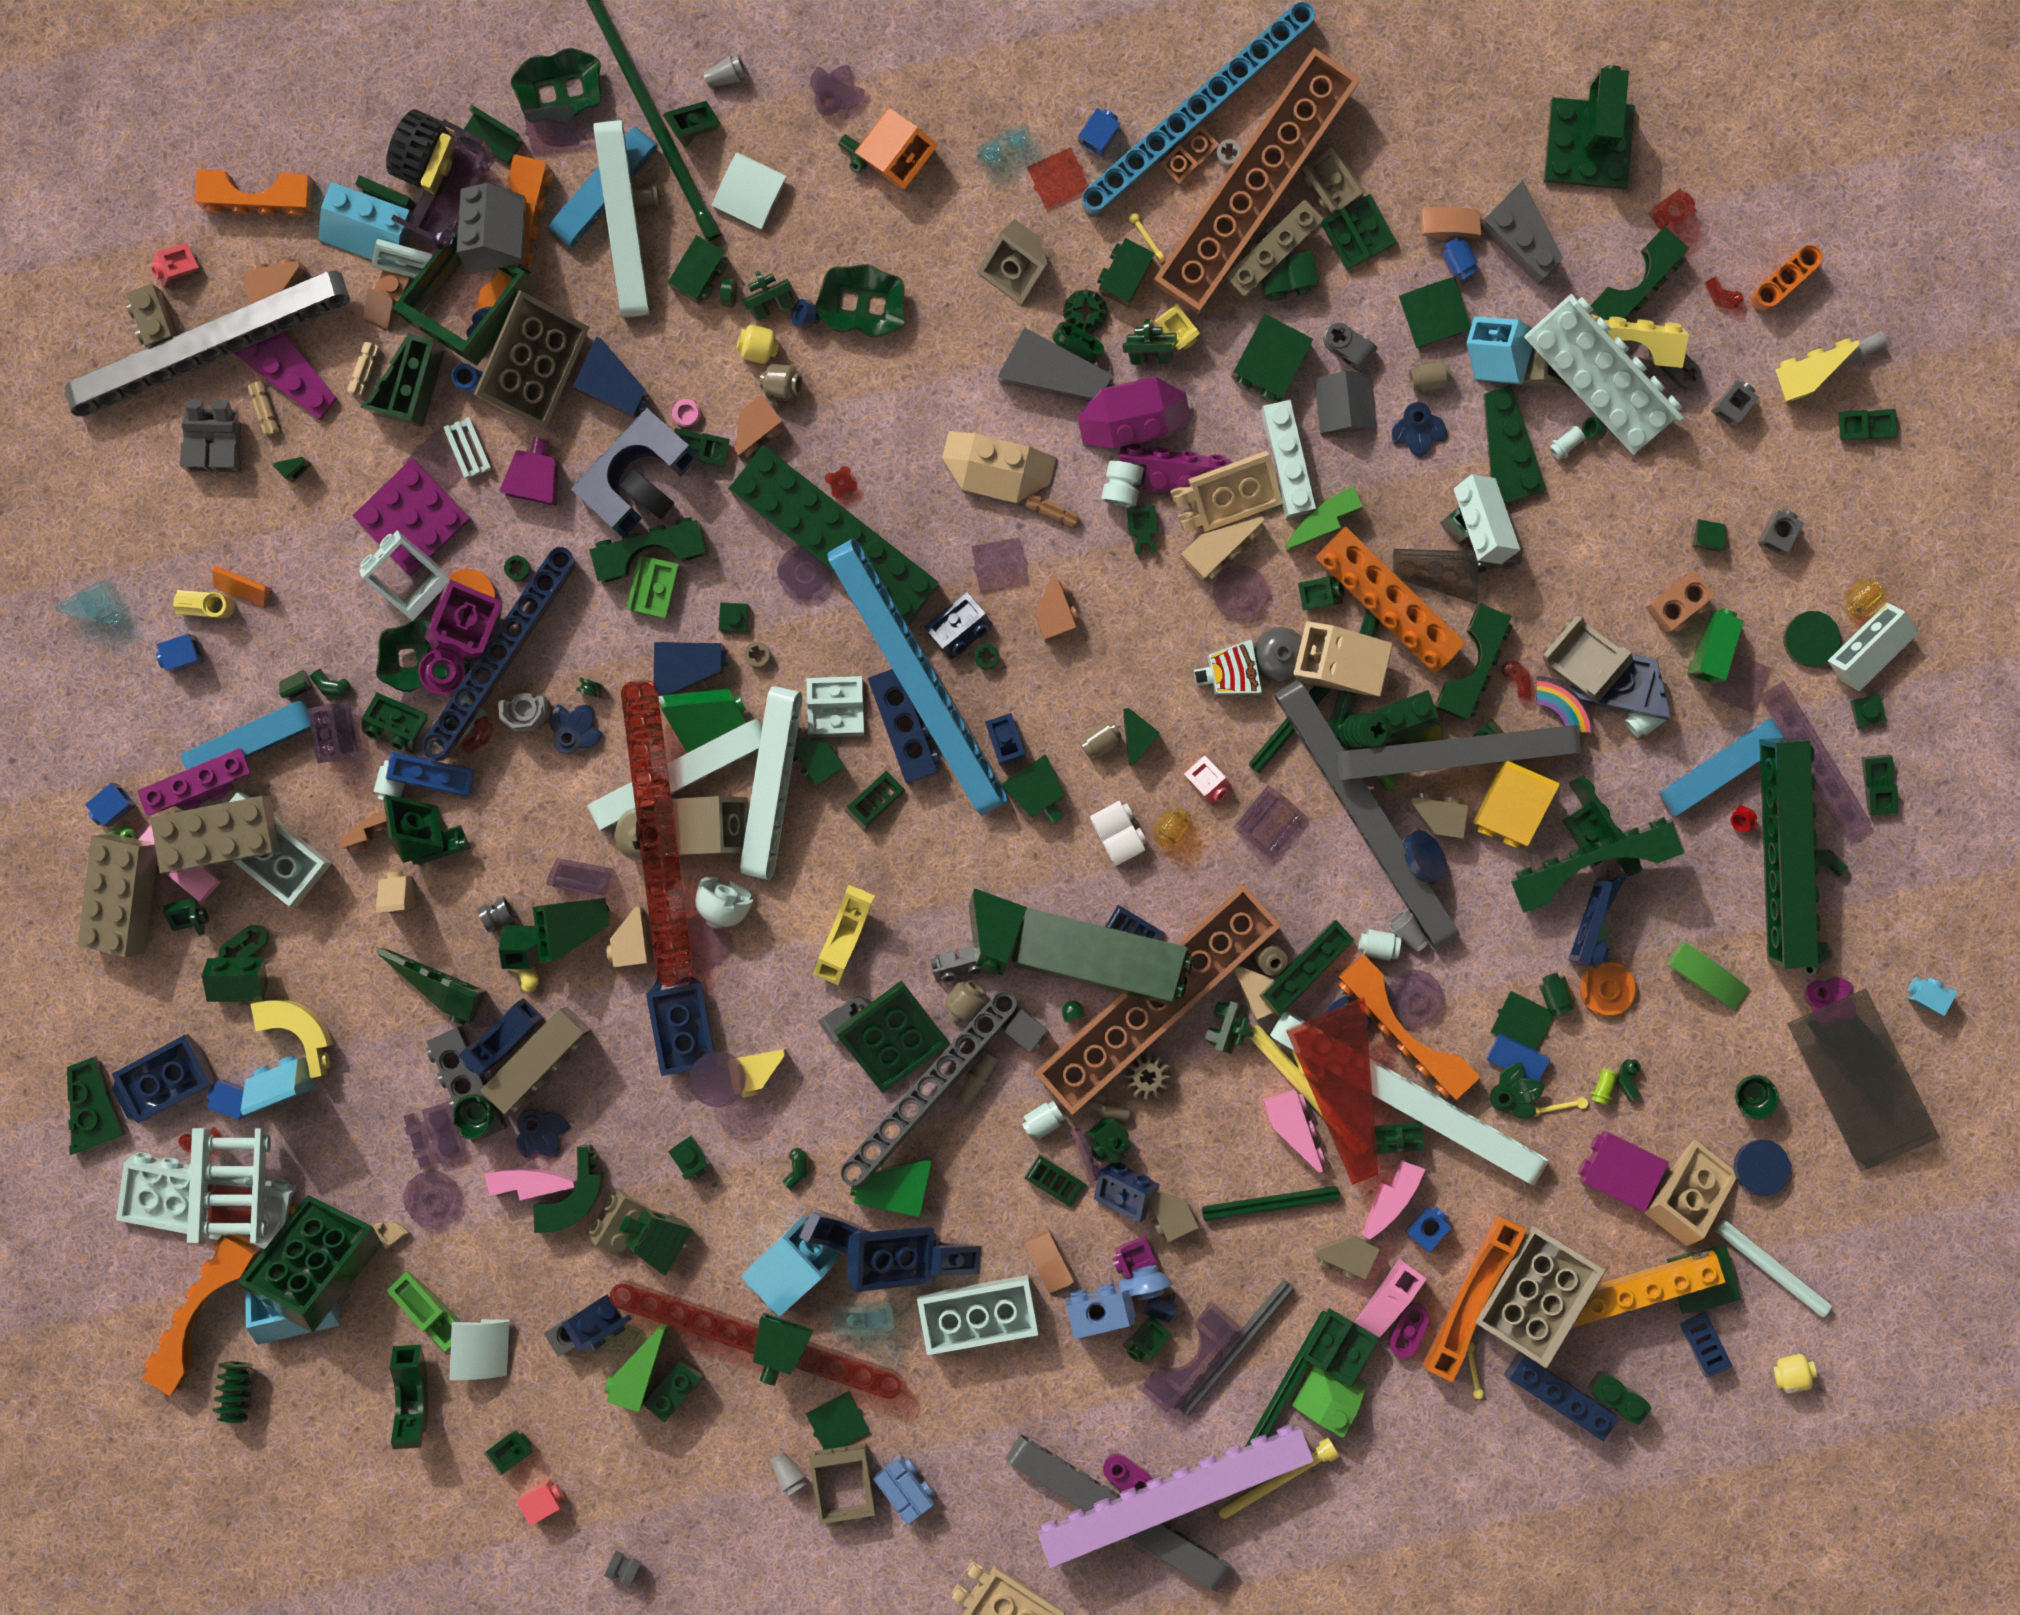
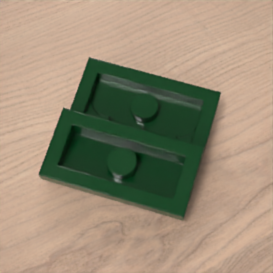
[1321,194,1398,270]
[1399,277,1472,349]
[1667,1244,1741,1314]
[1301,1308,1381,1387]

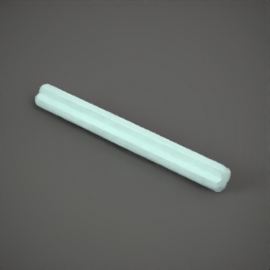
[1715,1220,1832,1317]

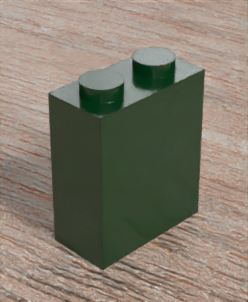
[1231,313,1313,403]

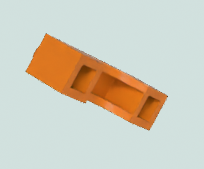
[195,169,314,217]

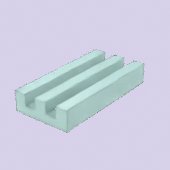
[371,239,433,279]
[443,417,491,480]

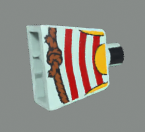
[1194,640,1262,695]

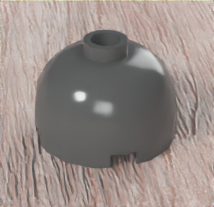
[1254,627,1302,683]

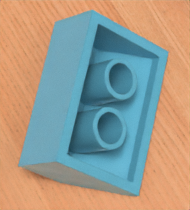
[318,182,416,262]
[245,1290,340,1345]

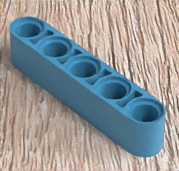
[549,126,658,248]
[179,700,316,770]
[1658,718,1785,816]

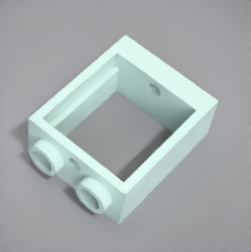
[359,530,450,621]

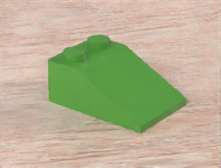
[604,1320,670,1412]

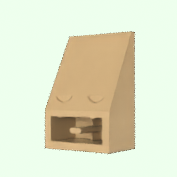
[1294,621,1393,698]

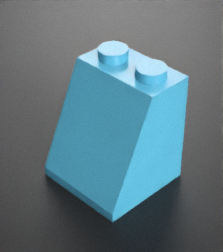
[740,1215,842,1317]

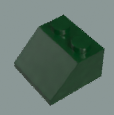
[1372,690,1443,746]

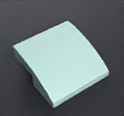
[712,152,787,229]
[806,676,864,738]
[449,1319,509,1380]

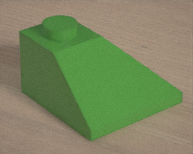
[1291,1365,1367,1438]

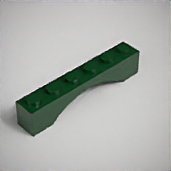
[1511,817,1685,913]

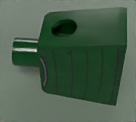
[620,1209,693,1276]

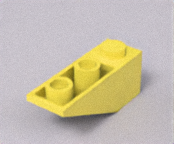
[1775,338,1860,403]

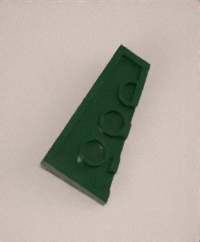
[1483,385,1546,504]

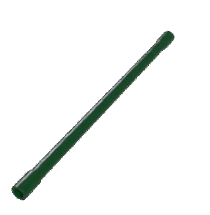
[586,0,721,242]

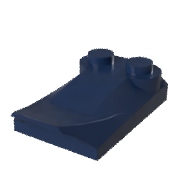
[1568,874,1628,968]
[646,972,717,1076]
[112,1034,214,1123]
[847,1227,936,1292]

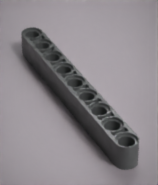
[1335,725,1582,780]
[840,991,1018,1188]
[1005,1434,1232,1592]

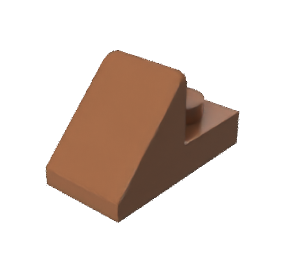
[363,270,412,330]

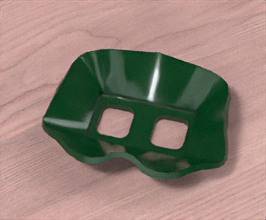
[511,48,602,123]
[815,264,906,338]
[376,618,470,692]

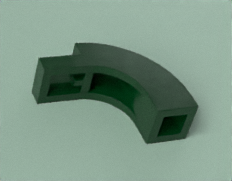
[533,1145,604,1233]
[389,1344,428,1449]

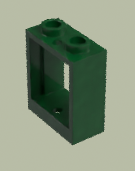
[1584,65,1629,152]

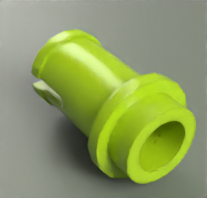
[1591,1068,1619,1106]

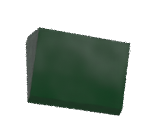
[383,794,444,863]

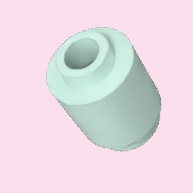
[1624,712,1666,738]
[373,760,405,800]
[1358,929,1401,961]
[1022,1101,1065,1140]

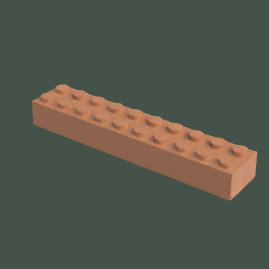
[1153,48,1360,316]
[1034,884,1281,1115]

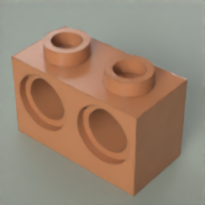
[1646,570,1715,633]

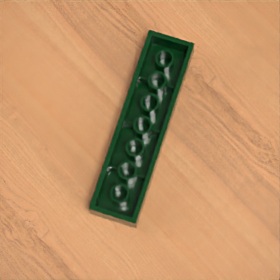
[728,445,940,625]
[1759,737,1822,969]

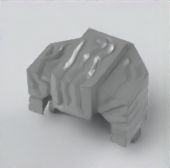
[498,693,549,733]

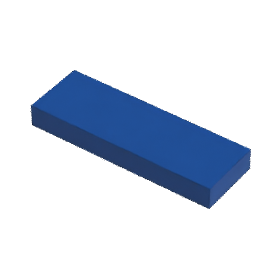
[385,752,475,797]

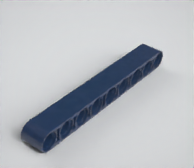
[422,547,575,761]

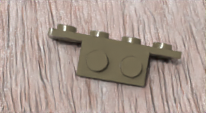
[1226,200,1323,297]

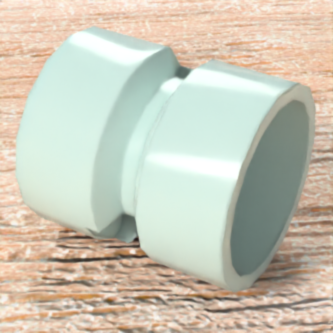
[1101,461,1144,508]

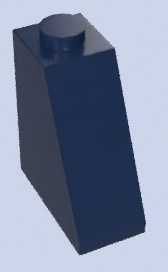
[573,336,650,418]
[653,642,729,700]

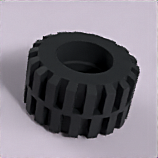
[386,109,449,188]

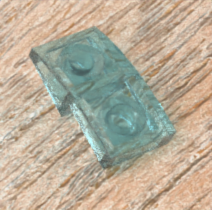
[976,124,1030,164]

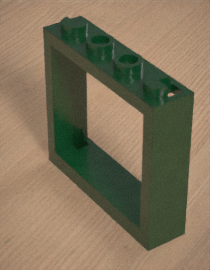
[392,230,539,366]

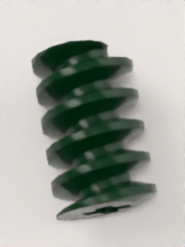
[1338,712,1392,749]
[212,1361,254,1423]

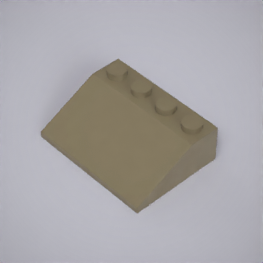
[474,290,590,429]
[1475,1226,1606,1369]

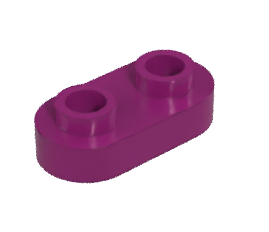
[1389,1302,1429,1358]
[1103,1453,1153,1491]

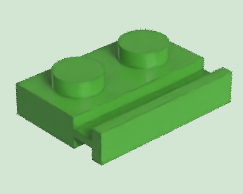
[626,555,680,619]

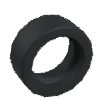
[620,469,674,519]

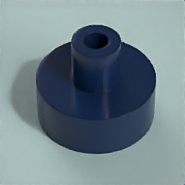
[791,299,820,329]

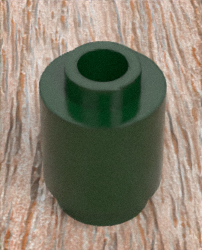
[1539,972,1575,1016]

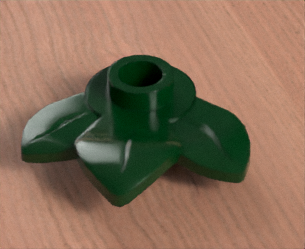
[1489,1063,1545,1119]

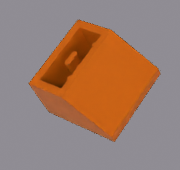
[855,108,938,190]

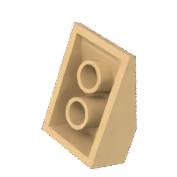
[1643,1140,1737,1246]

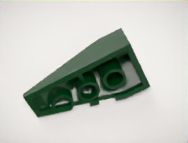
[377,948,486,1025]

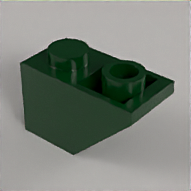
[793,738,846,786]
[498,925,539,969]

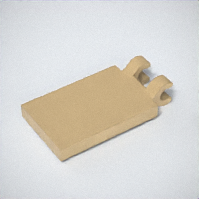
[1170,451,1283,532]
[951,1560,1065,1615]

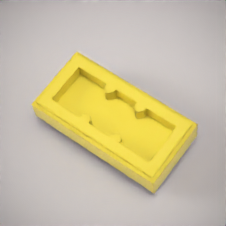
[420,133,456,195]

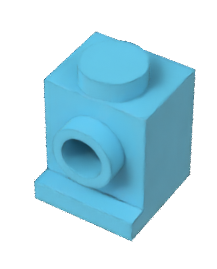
[1907,977,1958,1016]

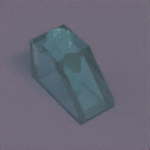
[54,580,127,626]
[830,1301,895,1336]

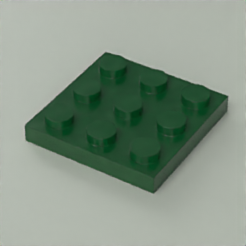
[1543,97,1635,189]
[834,980,950,1093]

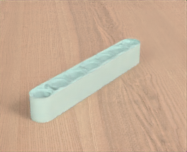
[594,120,650,318]
[740,686,803,880]
[587,718,762,831]

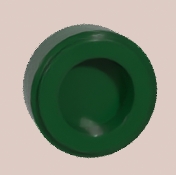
[720,278,737,307]

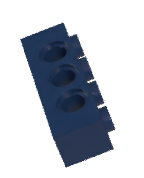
[868,669,941,784]
[1504,1351,1619,1442]

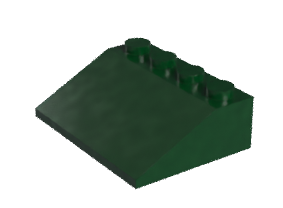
[238,1195,382,1333]

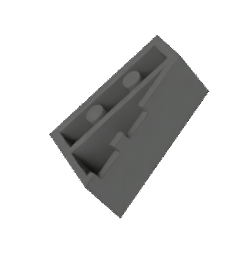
[1480,180,1563,284]

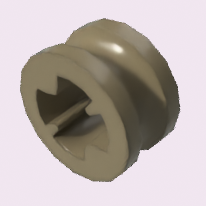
[745,642,770,668]

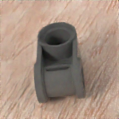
[1323,323,1378,372]
[817,997,870,1044]

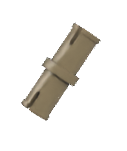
[956,1050,999,1107]

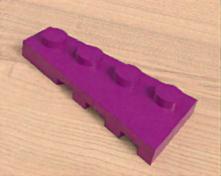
[233,332,337,421]

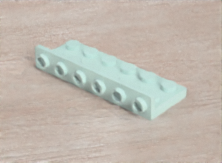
[1524,293,1684,455]
[116,1152,296,1249]

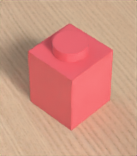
[517,1479,564,1526]

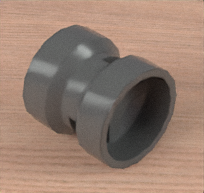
[478,896,515,933]
[604,1550,641,1588]

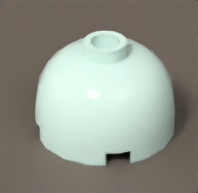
[695,877,753,929]

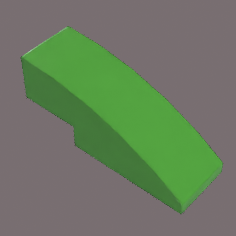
[1285,486,1363,551]
[1666,942,1749,1011]
[387,1271,462,1352]

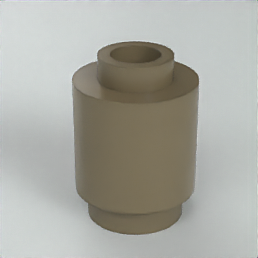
[1409,360,1452,392]
[1078,720,1122,760]
[1253,941,1288,976]

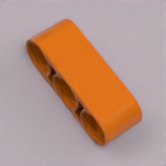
[1750,244,1823,312]

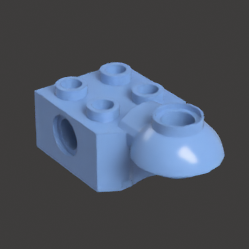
[1065,1265,1172,1340]

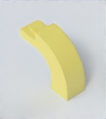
[813,885,875,985]
[251,1000,333,1078]

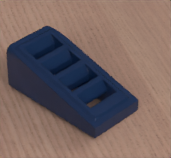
[1104,905,1165,941]
[1679,1312,1732,1377]

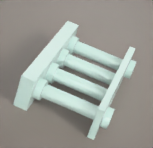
[187,1128,271,1243]

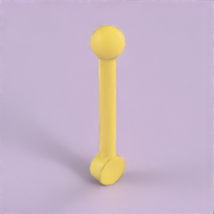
[1129,213,1166,263]
[1534,1097,1588,1117]
[1467,1341,1484,1400]

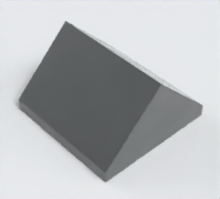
[1314,371,1376,434]

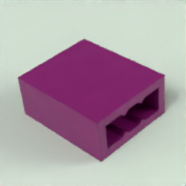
[1578,1130,1669,1213]

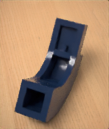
[459,998,543,1076]
[800,1209,871,1255]

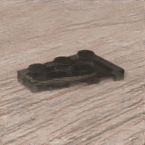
[1393,549,1479,604]

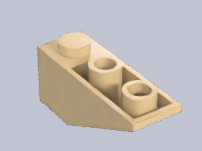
[1180,517,1265,580]

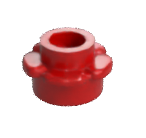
[1730,806,1757,833]

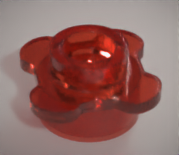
[825,466,857,499]

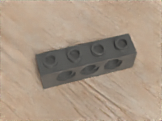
[426,1026,507,1144]

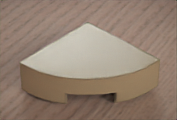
[372,1221,409,1250]

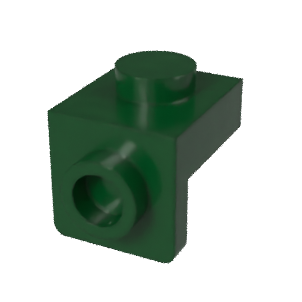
[163,898,209,936]
[484,1430,532,1475]

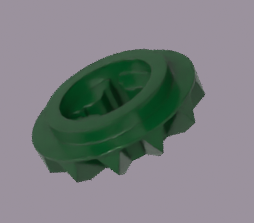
[1063,289,1108,334]

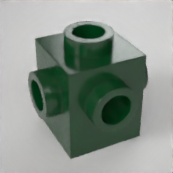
[1083,1118,1133,1164]

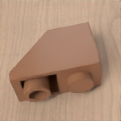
[243,258,306,304]
[735,395,784,459]
[1035,575,1079,641]

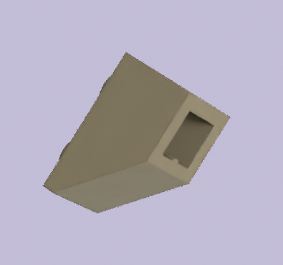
[1408,793,1468,839]
[1147,1190,1199,1242]
[1312,1234,1380,1281]

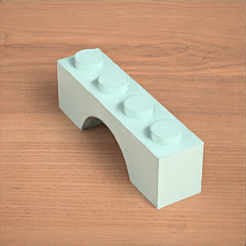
[1261,400,1316,519]

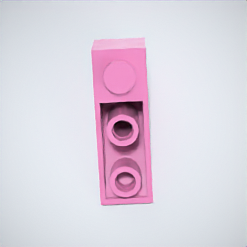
[1262,1089,1325,1173]
[1355,1258,1427,1337]

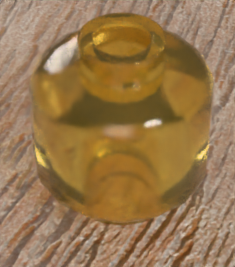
[1844,577,1887,618]
[1152,808,1194,851]

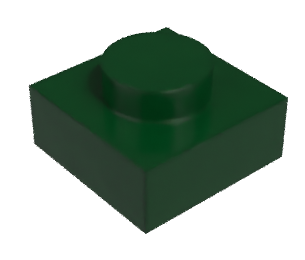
[718,602,749,632]
[1850,694,1886,728]

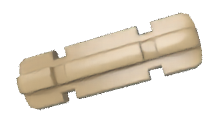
[348,342,380,396]
[248,382,279,436]

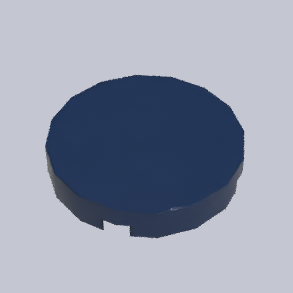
[1403,830,1447,885]
[1733,1139,1791,1196]

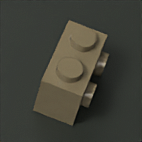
[126,284,178,348]

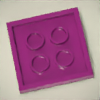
[352,458,471,576]

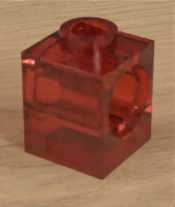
[1648,188,1697,231]

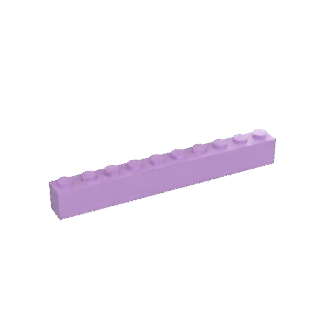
[1036,1424,1314,1568]

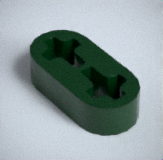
[1052,322,1104,364]
[219,925,269,958]

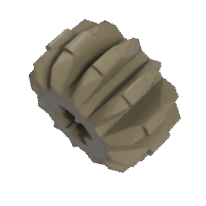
[1123,1052,1171,1101]

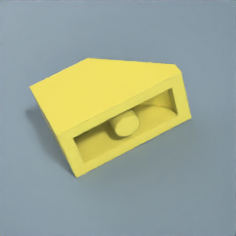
[728,1049,786,1098]

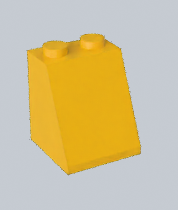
[1473,761,1560,849]

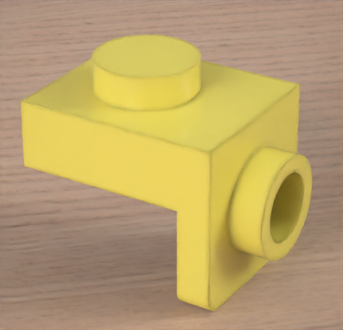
[1155,303,1200,350]

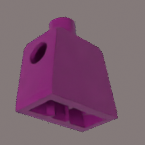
[500,437,559,506]

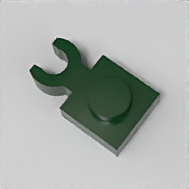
[1126,505,1157,555]

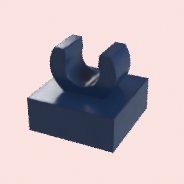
[1143,1292,1177,1323]

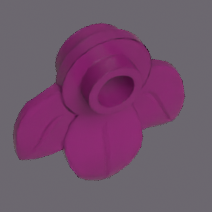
[1805,977,1856,1029]

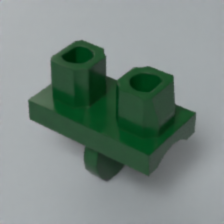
[742,271,794,321]
[1122,319,1178,365]
[1205,1001,1255,1054]
[1370,1122,1424,1154]

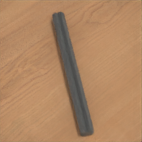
[1178,1280,1295,1416]

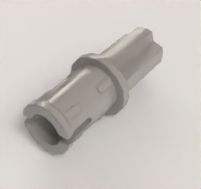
[1838,331,1888,369]

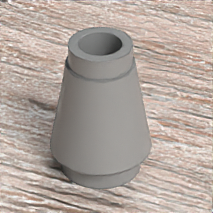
[704,55,747,88]
[1389,910,1428,952]
[770,1452,807,1497]

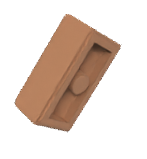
[1024,1231,1075,1293]

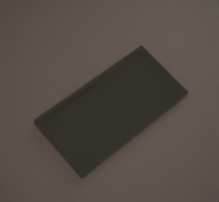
[1787,988,1940,1172]

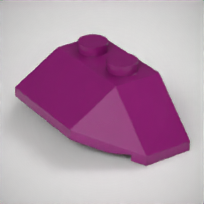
[1077,377,1191,448]

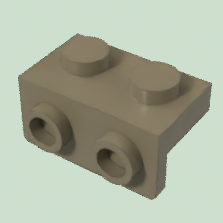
[1301,147,1366,213]
[588,1188,651,1258]

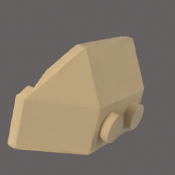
[942,431,1056,504]

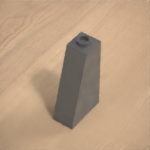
[998,327,1114,402]

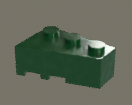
[360,333,446,427]

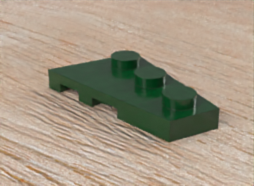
[67,1056,125,1155]

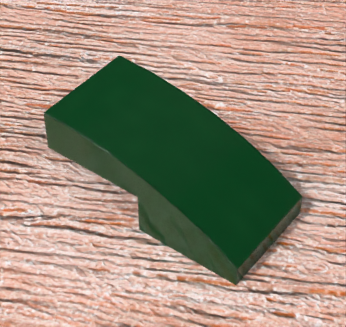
[1838,409,1897,440]
[674,428,730,467]
[1862,754,1899,816]

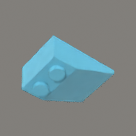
[241,1055,316,1115]

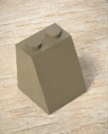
[659,796,748,856]

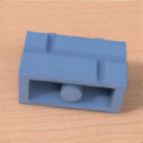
[873,1455,935,1524]

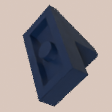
[985,713,1026,766]
[931,1242,981,1276]

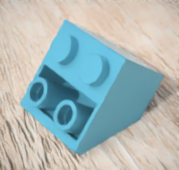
[1466,317,1533,385]

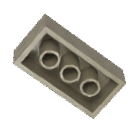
[150,796,281,874]
[77,833,157,957]
[480,1007,591,1114]

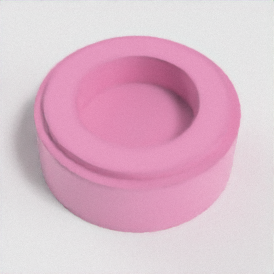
[672,399,701,428]

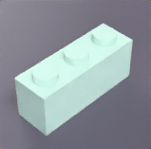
[1454,474,1520,564]
[1828,603,1918,691]

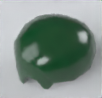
[1735,1074,1779,1120]
[452,1094,496,1140]

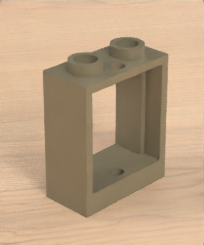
[809,1443,876,1527]

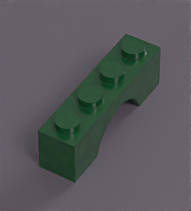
[1590,226,1690,322]
[589,517,708,584]
[1435,604,1513,721]

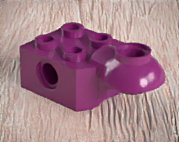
[418,580,503,695]

